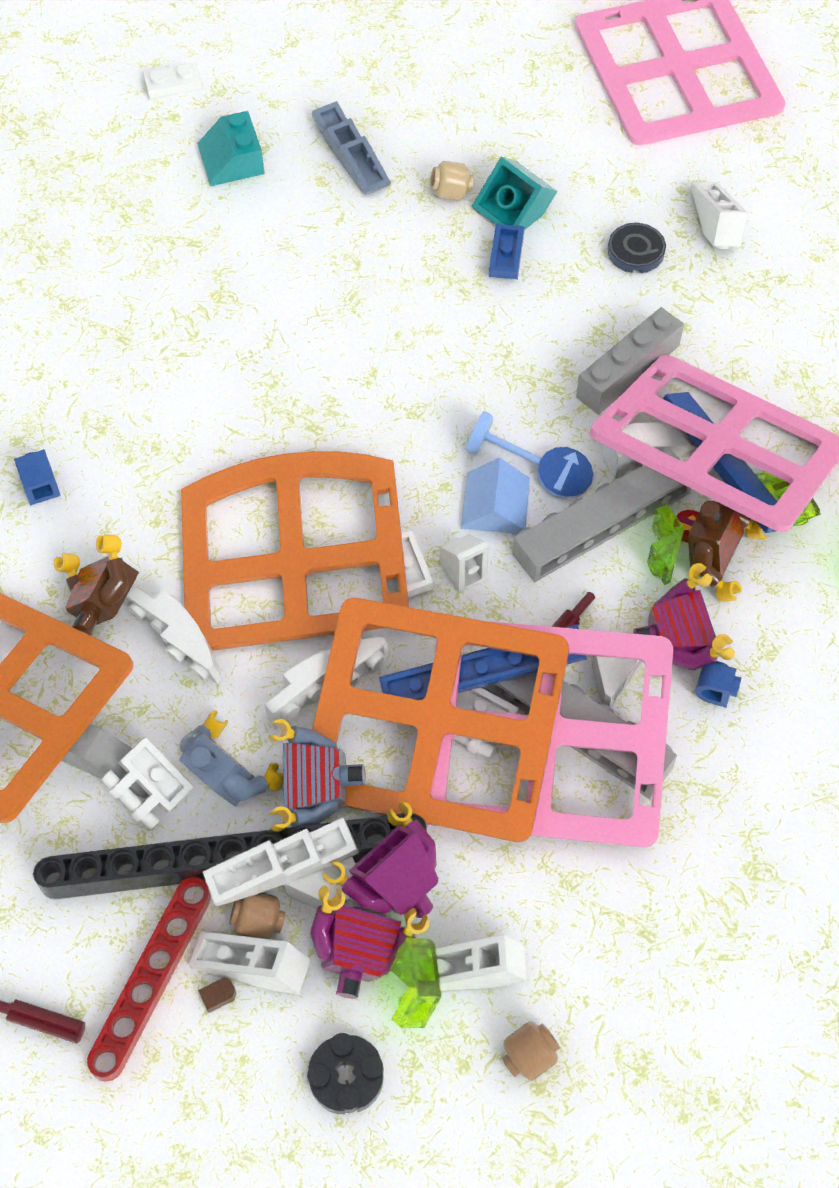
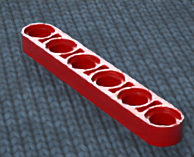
[87,877,211,1082]

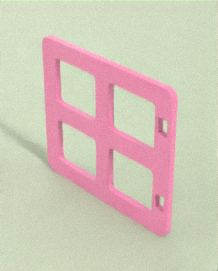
[575,0,785,145]
[590,355,839,532]
[427,621,673,848]

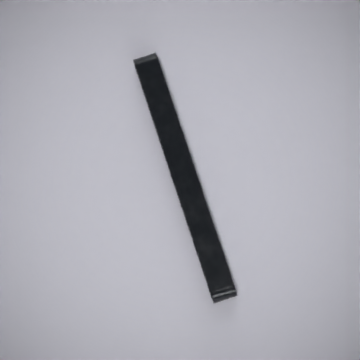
[33,813,427,899]

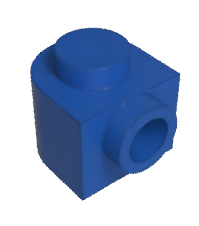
[695,661,742,708]

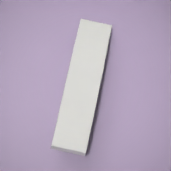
[203,818,359,906]

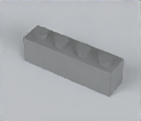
[576,307,684,415]

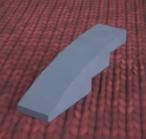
[312,101,391,195]

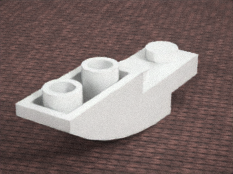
[126,585,222,684]
[265,637,388,728]

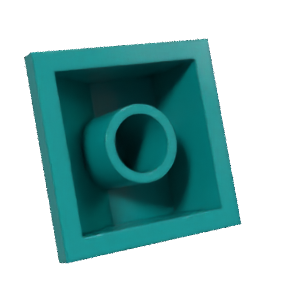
[197,111,265,186]
[472,156,558,229]

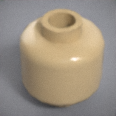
[430,161,473,201]

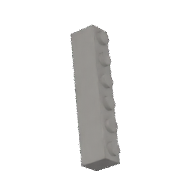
[513,449,691,583]
[481,673,677,799]

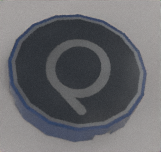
[608,222,666,273]

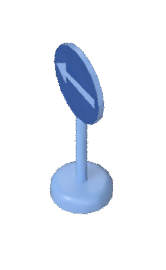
[465,411,593,499]

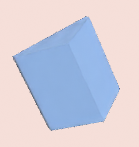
[461,457,530,534]

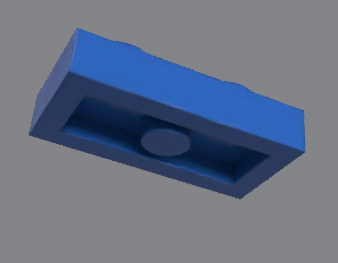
[489,224,525,280]

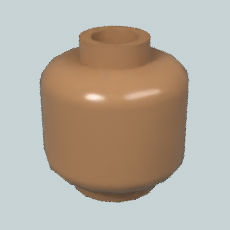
[229,893,285,939]
[502,1022,560,1080]

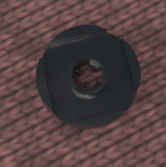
[307,1033,384,1114]

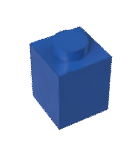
[14,449,61,506]

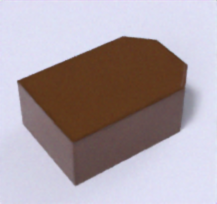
[198,977,237,1013]

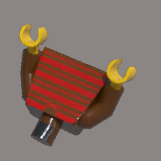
[688,501,767,602]
[54,534,139,635]

